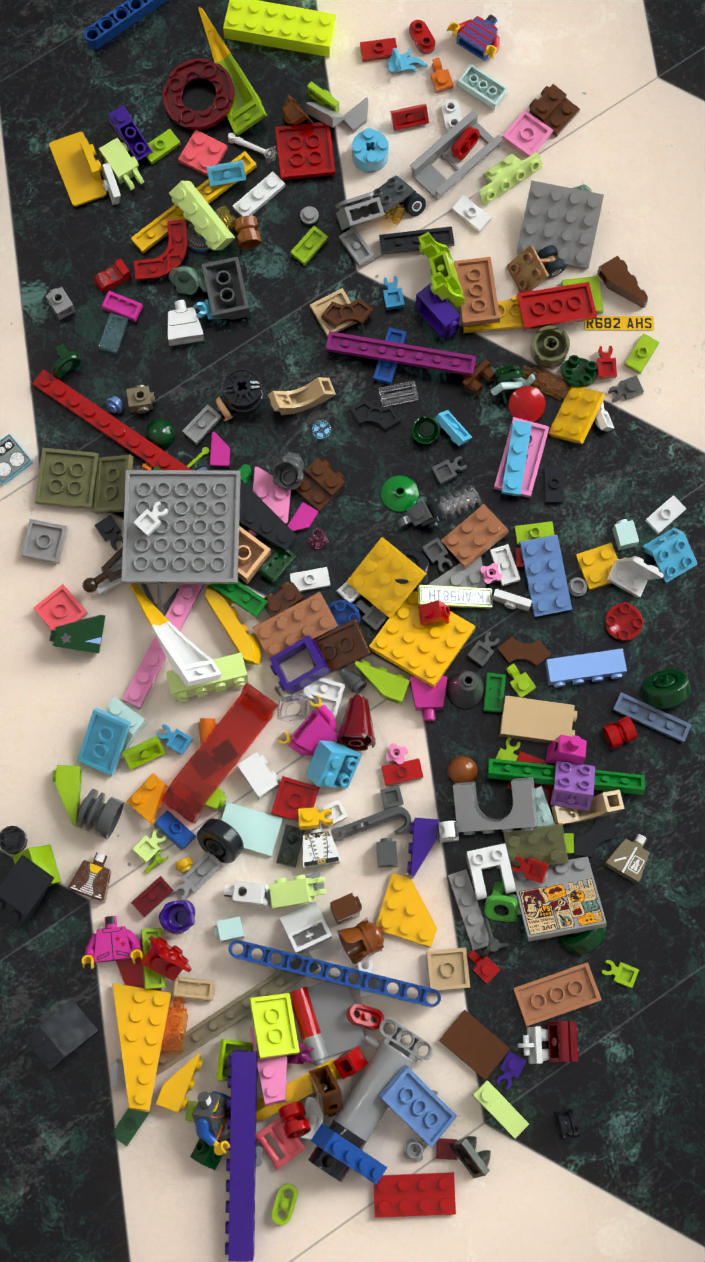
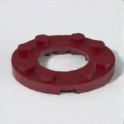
[162,58,235,130]

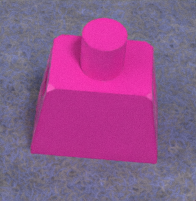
[410,676,447,721]
[545,735,587,766]

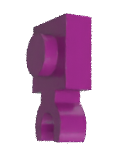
[287,1043,314,1064]

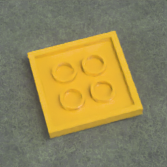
[346,537,427,618]

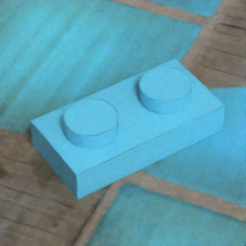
[207,160,246,187]
[434,410,472,446]

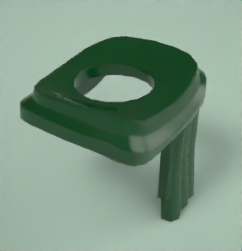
[51,344,81,379]
[496,365,523,404]

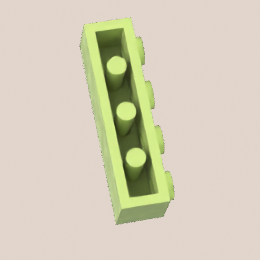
[169,181,235,250]

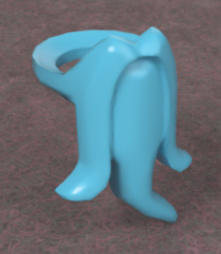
[387,48,428,72]

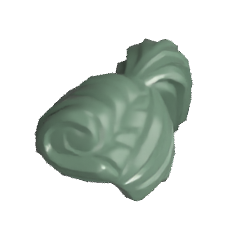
[169,266,208,295]

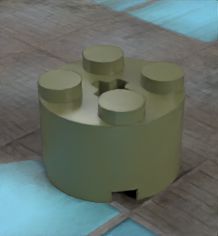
[531,325,570,368]

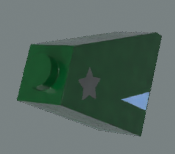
[49,615,106,653]

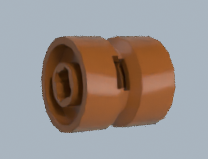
[234,216,261,250]

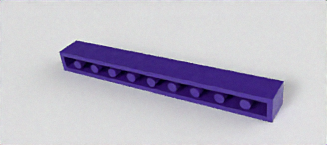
[225,1050,257,1261]

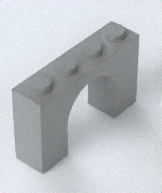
[453,777,538,835]

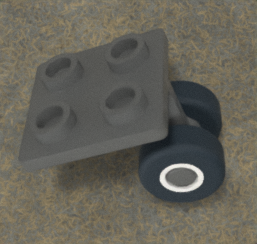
[373,175,426,216]

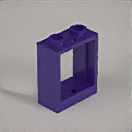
[415,283,460,340]
[269,635,331,695]

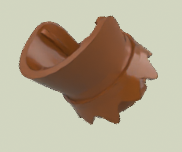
[337,917,384,964]

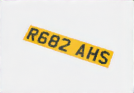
[585,316,654,330]

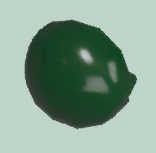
[411,415,440,445]
[146,419,174,449]

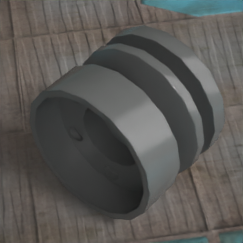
[76,789,124,839]

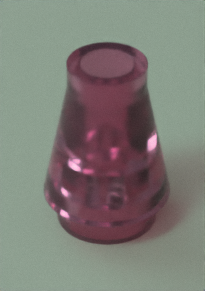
[309,528,328,549]

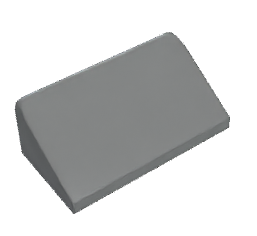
[305,102,345,128]

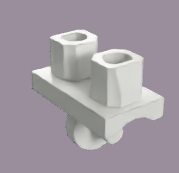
[518,1026,549,1064]

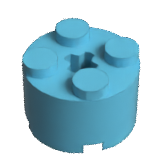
[352,128,389,172]

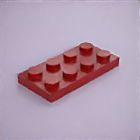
[516,282,597,330]
[373,1172,456,1218]

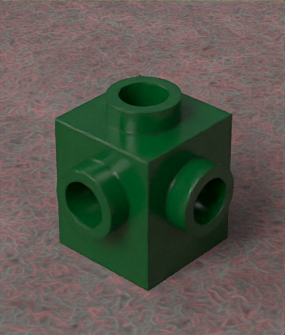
[190,1139,226,1170]

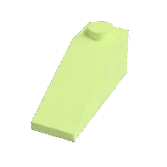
[472,1081,529,1139]

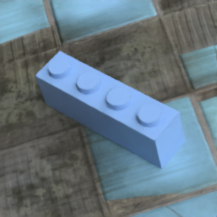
[545,649,627,688]

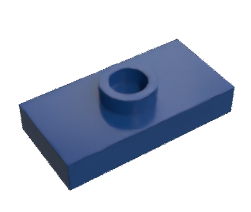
[154,810,196,851]

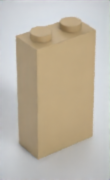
[499,695,577,744]

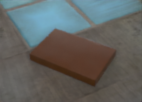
[307,619,372,677]
[439,1010,510,1080]

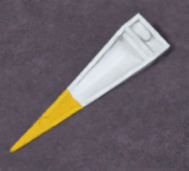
[129,583,222,687]

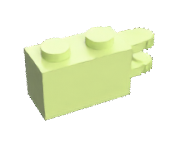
[99,137,144,190]
[269,875,327,908]

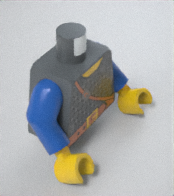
[193,1091,231,1155]

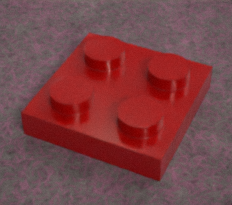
[271,776,320,822]

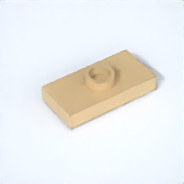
[173,977,215,1001]

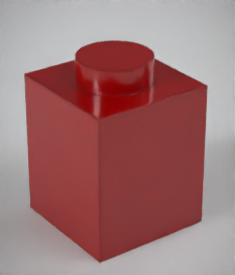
[333,1046,368,1079]

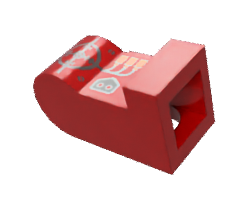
[94,258,131,293]

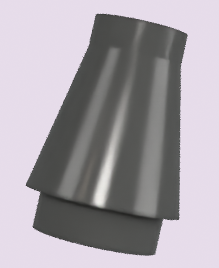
[339,666,367,694]

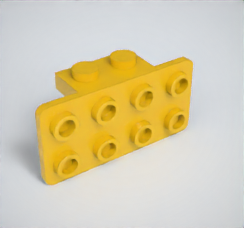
[49,132,107,207]

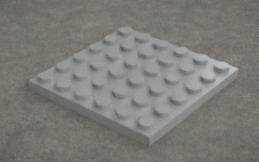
[121,470,241,584]

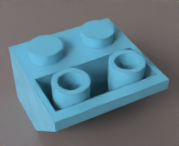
[306,740,362,788]

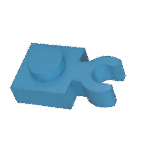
[383,276,405,310]
[156,724,193,756]

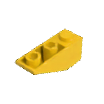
[156,1054,204,1113]

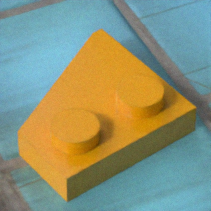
[126,773,168,825]

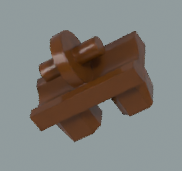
[462,359,495,395]

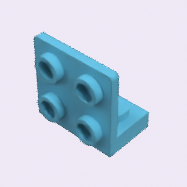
[643,527,697,582]

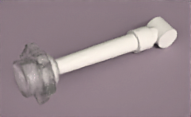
[228,133,278,163]

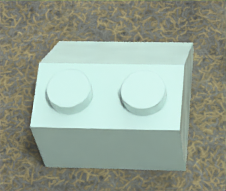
[103,697,147,753]

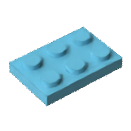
[77,708,131,776]

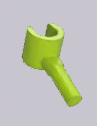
[144,849,169,874]

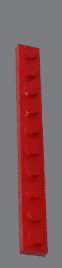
[32,369,191,470]

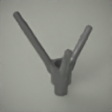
[141,582,179,616]
[479,914,519,958]

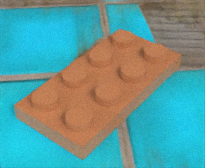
[454,257,500,327]
[252,591,338,662]
[513,962,601,1027]

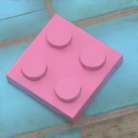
[502,110,553,157]

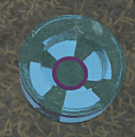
[312,419,331,439]

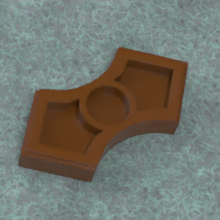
[321,298,373,328]
[497,637,551,667]

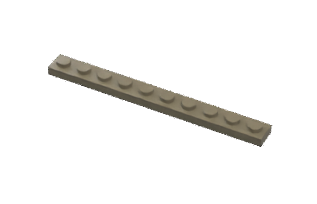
[156,951,319,1076]

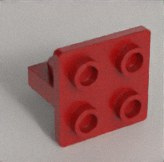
[141,936,192,981]

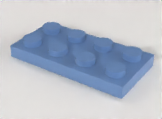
[519,535,572,617]
[379,1065,457,1147]

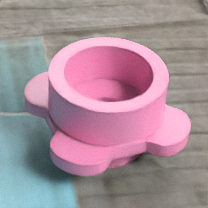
[480,563,502,584]
[386,743,408,765]

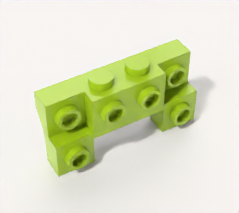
[418,232,466,308]

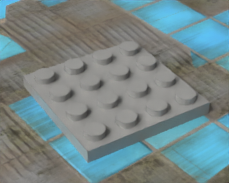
[516,180,604,268]

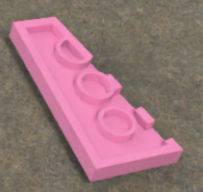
[250,1027,288,1106]

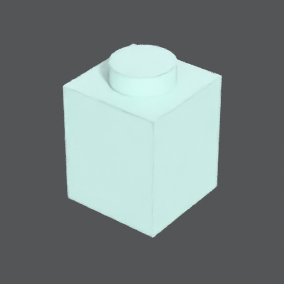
[612,519,639,551]
[214,916,245,942]

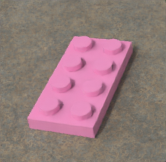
[494,417,549,498]

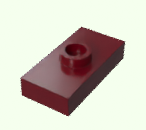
[131,876,174,918]

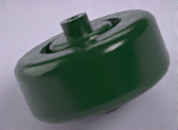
[643,669,691,709]
[558,927,606,955]

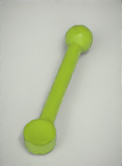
[187,447,209,468]

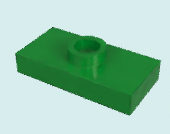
[483,673,506,713]

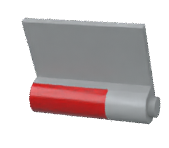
[289,976,367,1065]

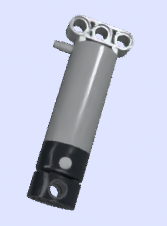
[308,1019,433,1182]

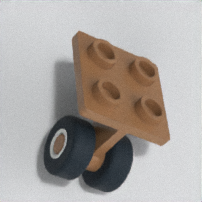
[507,245,566,293]

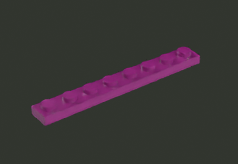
[326,331,476,376]

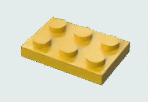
[548,385,606,444]

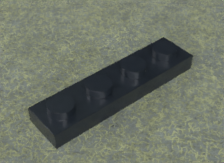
[379,226,455,255]

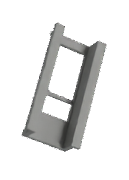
[410,110,504,201]

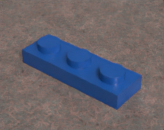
[373,327,407,385]

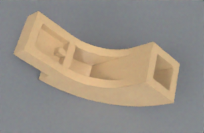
[268,377,336,415]
[551,790,625,825]

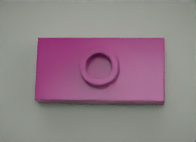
[101,291,143,322]

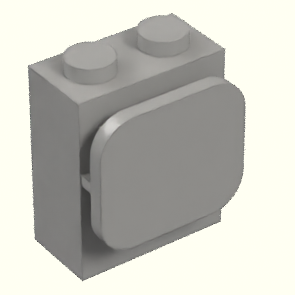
[336,192,385,231]

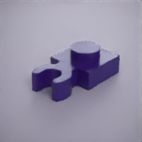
[496,1051,527,1090]

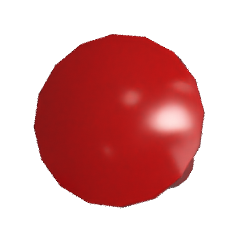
[508,386,546,422]
[605,602,644,641]

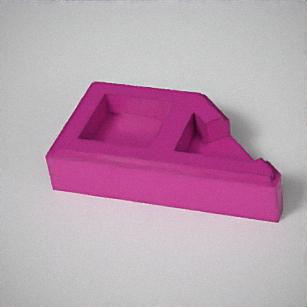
[210,432,230,468]

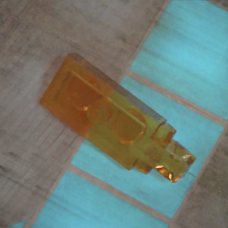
[522,365,571,401]
[161,997,188,1054]

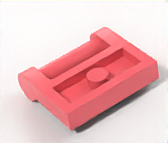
[256,1117,306,1170]

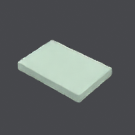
[221,802,283,857]

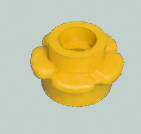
[175,857,194,872]

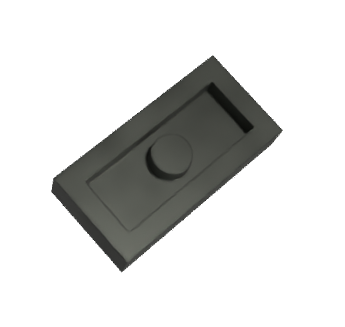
[276,824,305,868]
[450,1136,491,1178]

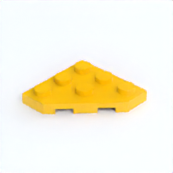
[376,873,437,947]

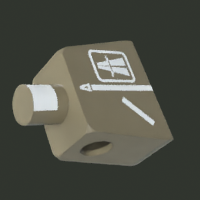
[604,833,650,884]

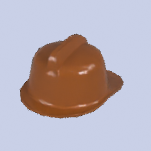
[282,95,314,125]

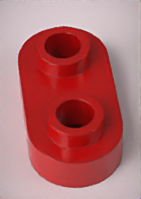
[409,20,435,54]
[451,126,480,160]
[346,1003,385,1030]

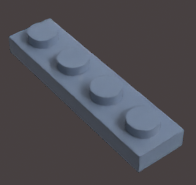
[612,692,692,743]

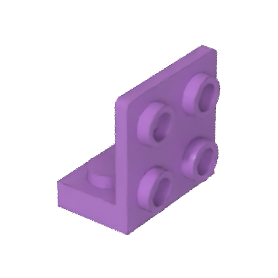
[550,761,595,811]

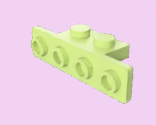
[478,152,543,205]

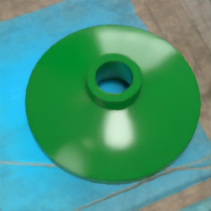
[381,476,419,512]

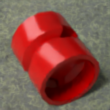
[602,716,638,750]
[278,1101,311,1139]

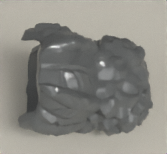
[272,451,304,491]

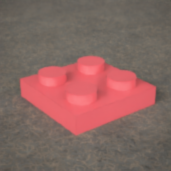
[178,130,228,177]
[34,584,88,630]

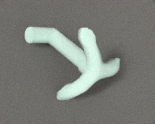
[491,373,535,395]

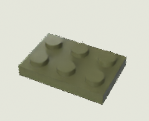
[93,455,134,514]
[503,823,569,870]

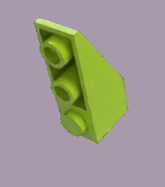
[354,660,410,705]

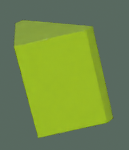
[13,844,61,886]
[216,1039,253,1081]

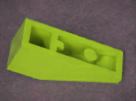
[53,765,82,827]

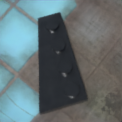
[239,479,296,552]

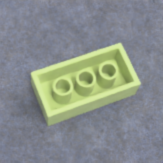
[166,652,249,702]

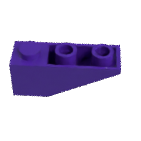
[108,105,153,162]
[407,818,438,879]

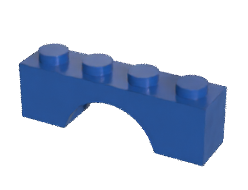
[311,1124,387,1185]

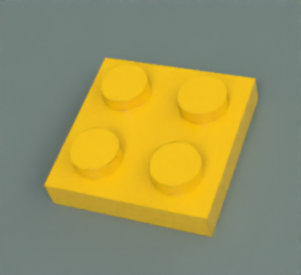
[575,543,618,591]

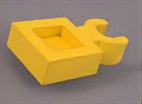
[298,807,333,830]

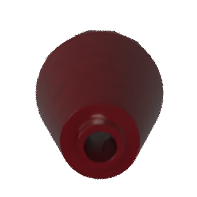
[337,695,376,751]

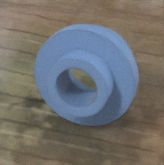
[106,396,124,414]

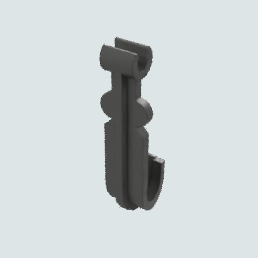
[331,806,411,841]

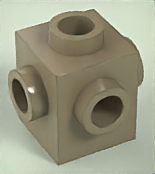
[126,385,155,413]

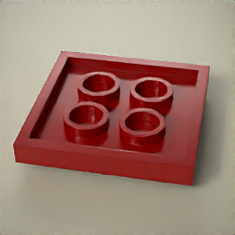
[275,122,335,180]

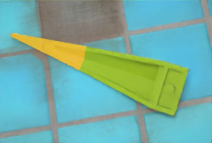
[198,7,267,135]

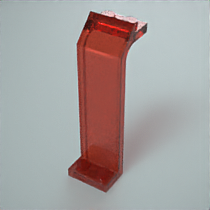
[161,683,278,824]

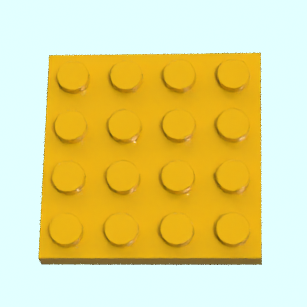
[369,591,475,688]

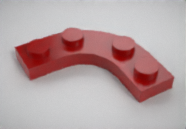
[134,219,188,281]

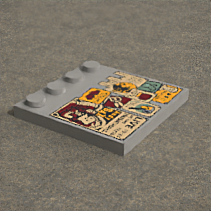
[512,856,607,942]

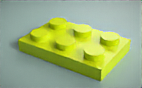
[249,993,299,1059]

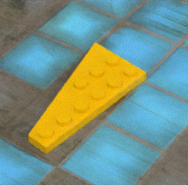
[112,983,171,1112]

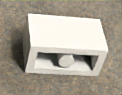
[237,752,279,800]

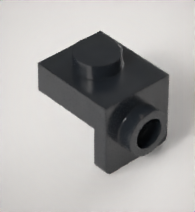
[421,499,443,529]

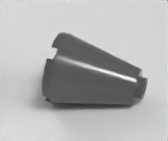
[446,670,485,709]

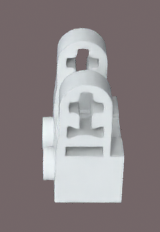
[466,843,516,900]

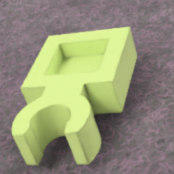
[132,828,167,864]

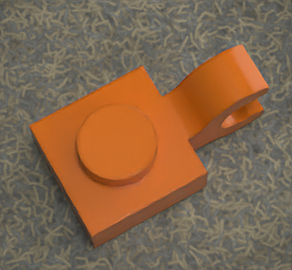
[431,58,454,93]

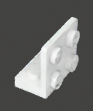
[607,556,664,597]

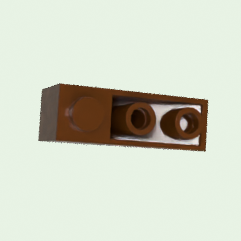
[597,256,648,308]

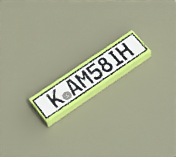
[418,585,493,609]

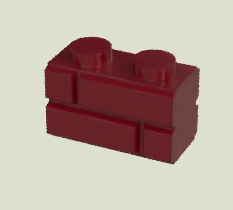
[547,1021,579,1063]

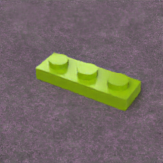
[141,928,165,990]

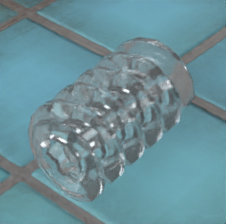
[440,485,482,520]

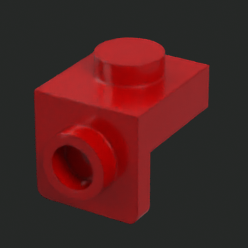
[418,600,450,626]

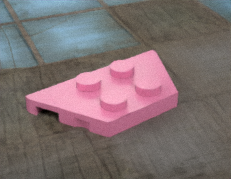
[249,467,291,537]

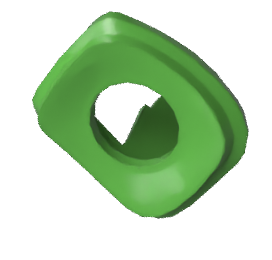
[484,882,519,922]

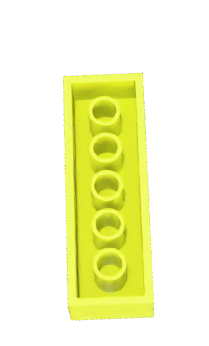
[223,0,337,57]

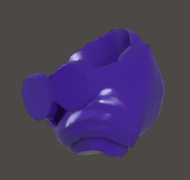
[159,900,196,935]

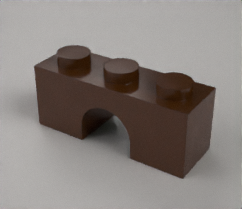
[330,893,362,926]

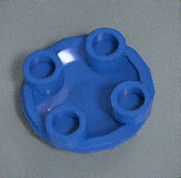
[328,600,361,632]

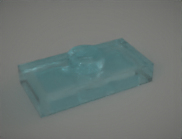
[99,313,128,354]

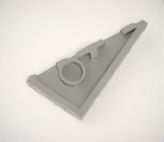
[428,556,486,588]

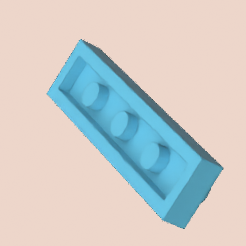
[501,420,532,497]

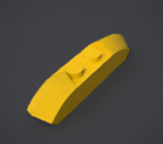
[205,585,261,665]
[256,1059,341,1121]

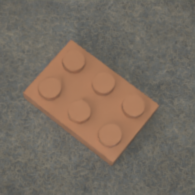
[441,504,509,568]

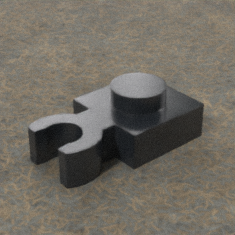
[95,515,123,551]

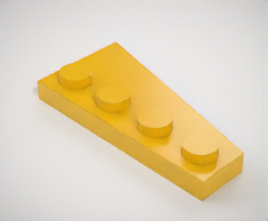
[462,290,534,333]

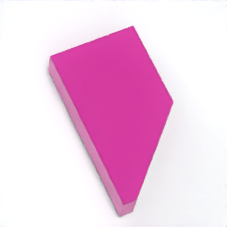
[288,502,319,532]

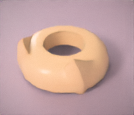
[216,397,233,421]

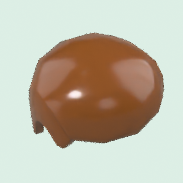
[447,756,478,784]

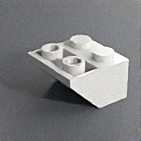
[280,902,332,954]

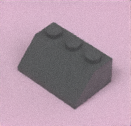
[202,257,251,320]

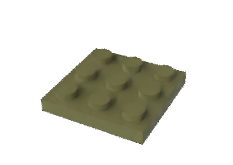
[35,447,99,509]

